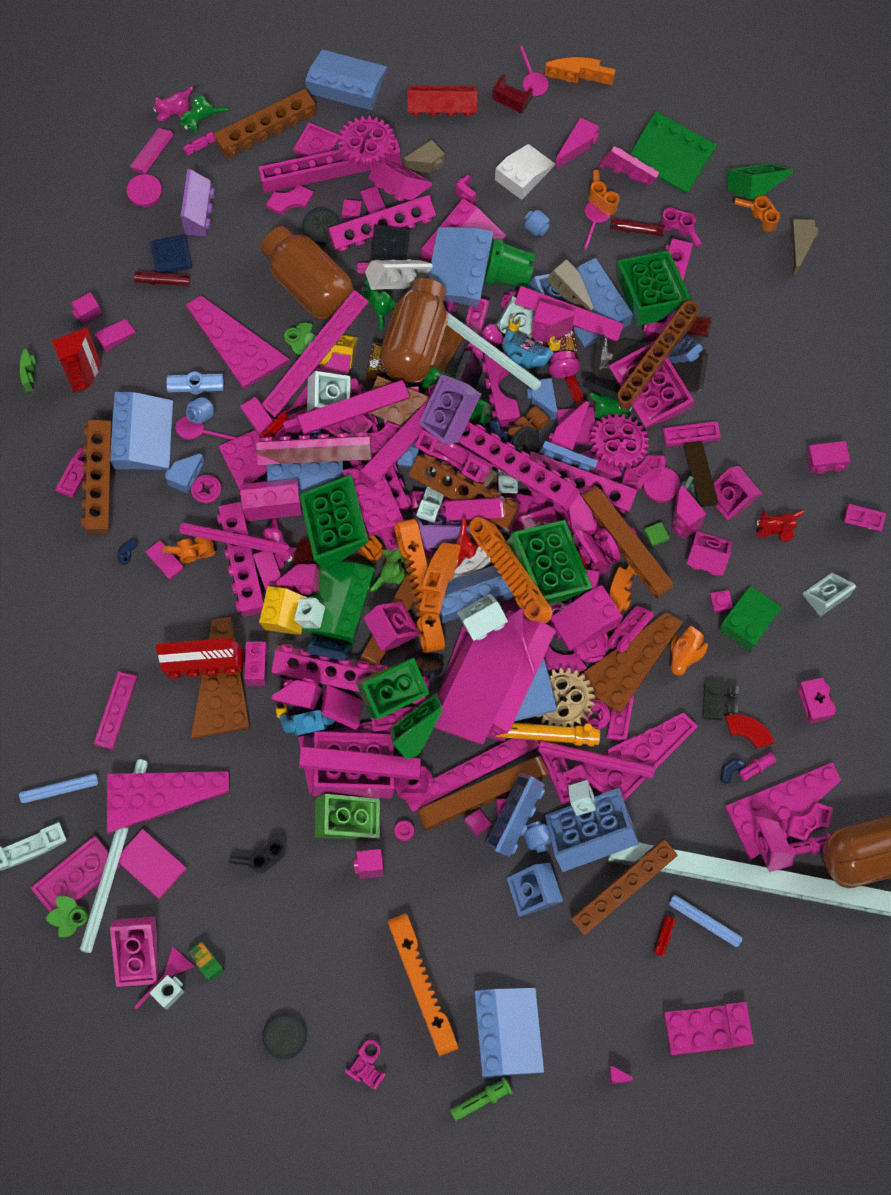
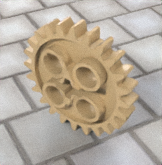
[537,668,595,728]

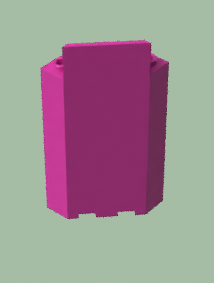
[434,610,555,745]

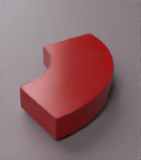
[725,715,775,749]

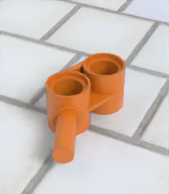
[588,170,620,215]
[734,196,780,232]
[162,537,216,563]

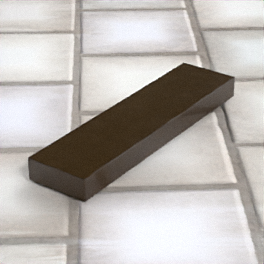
[683,441,718,507]

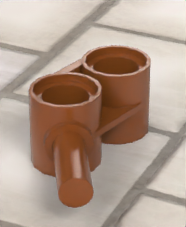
[508,405,550,435]

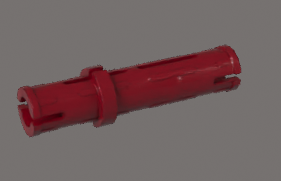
[610,218,665,237]
[134,271,190,287]

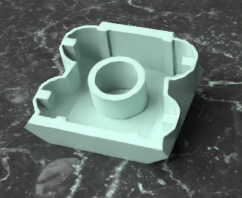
[495,296,536,340]

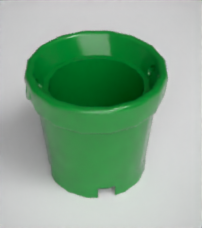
[483,238,535,288]

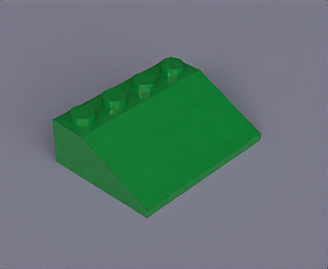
[630,112,717,194]
[616,250,692,326]
[299,475,369,568]
[507,520,592,606]
[302,562,375,645]

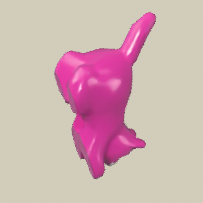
[153,87,193,122]
[465,324,504,361]
[259,518,297,568]

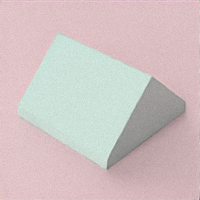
[803,573,856,617]

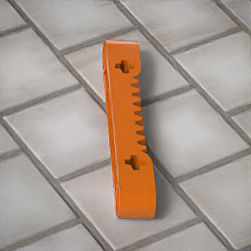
[469,517,552,623]
[395,519,445,653]
[387,913,459,1057]

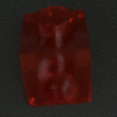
[293,539,314,567]

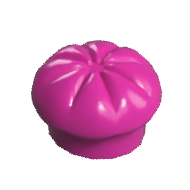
[548,351,581,379]

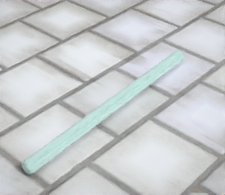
[409,289,541,390]
[80,759,148,953]

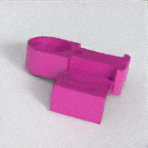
[345,1040,386,1090]

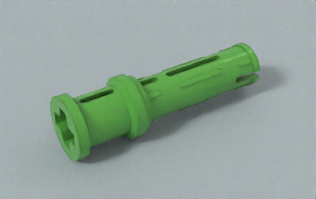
[450,1077,513,1122]

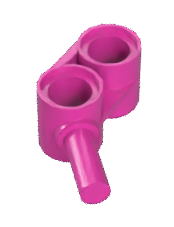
[661,208,702,248]

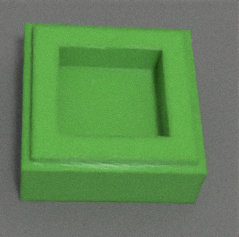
[644,522,670,547]

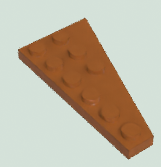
[578,612,683,715]
[191,617,250,740]

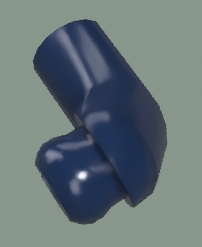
[490,420,512,444]
[118,538,138,565]
[721,758,744,784]

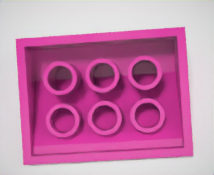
[421,199,506,263]
[609,341,694,428]
[312,732,394,799]

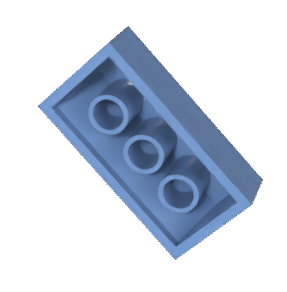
[267,461,343,504]
[439,566,515,623]

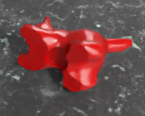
[756,510,804,542]
[455,518,479,569]

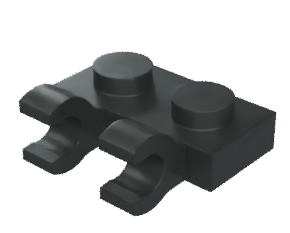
[703,680,739,721]

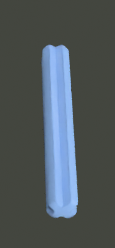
[19,774,98,803]
[669,895,743,947]

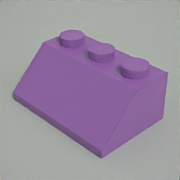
[181,169,215,236]
[418,375,481,444]
[413,512,475,550]

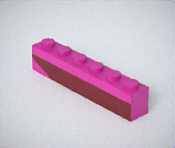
[256,432,373,465]

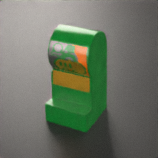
[187,941,225,982]

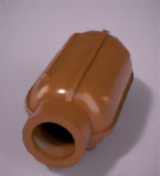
[260,226,353,320]
[380,278,449,383]
[822,815,891,888]

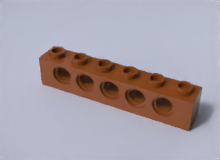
[213,89,316,159]
[81,420,111,534]
[408,453,521,529]
[570,838,678,936]

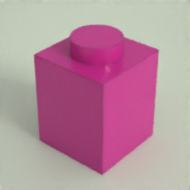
[71,292,102,325]

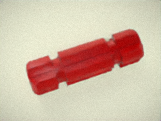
[566,376,586,408]
[259,412,290,439]
[654,916,676,957]

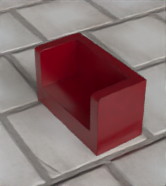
[492,75,533,114]

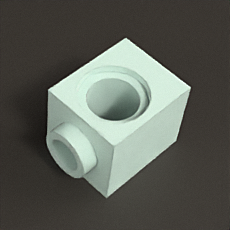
[294,597,325,628]
[568,780,596,816]
[150,975,184,1010]

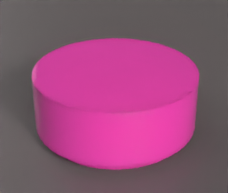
[394,821,414,842]

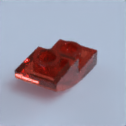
[674,310,712,338]

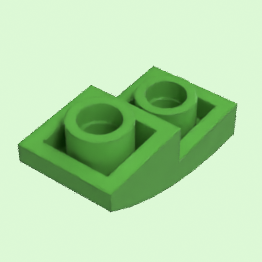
[20,349,37,392]

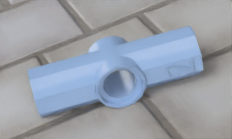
[167,372,224,395]

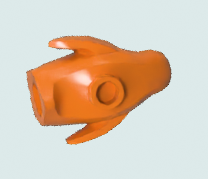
[671,626,708,676]

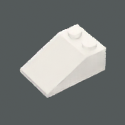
[495,144,555,200]

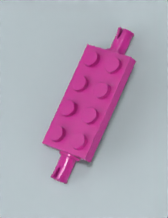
[342,460,404,552]

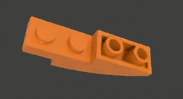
[545,57,616,85]
[419,543,461,615]
[609,565,637,620]

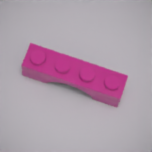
[481,351,520,428]
[415,429,493,482]

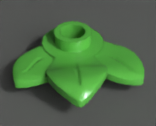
[284,322,316,356]
[46,896,88,937]

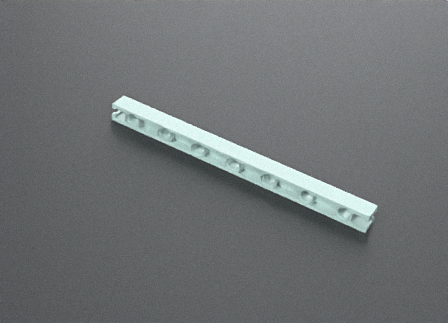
[608,843,891,916]

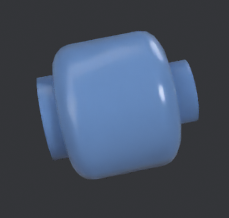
[524,210,550,236]
[186,397,214,424]
[523,821,551,853]

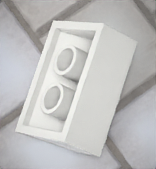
[365,259,433,290]

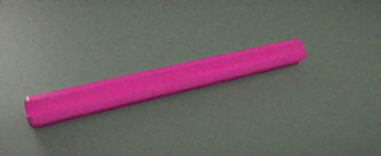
[179,523,290,555]
[538,741,655,778]

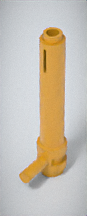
[492,723,600,747]

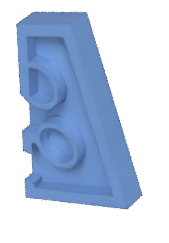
[668,335,703,364]
[537,441,597,472]

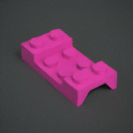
[662,1002,754,1056]

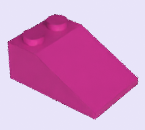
[573,530,611,577]
[550,585,622,651]
[110,917,158,987]

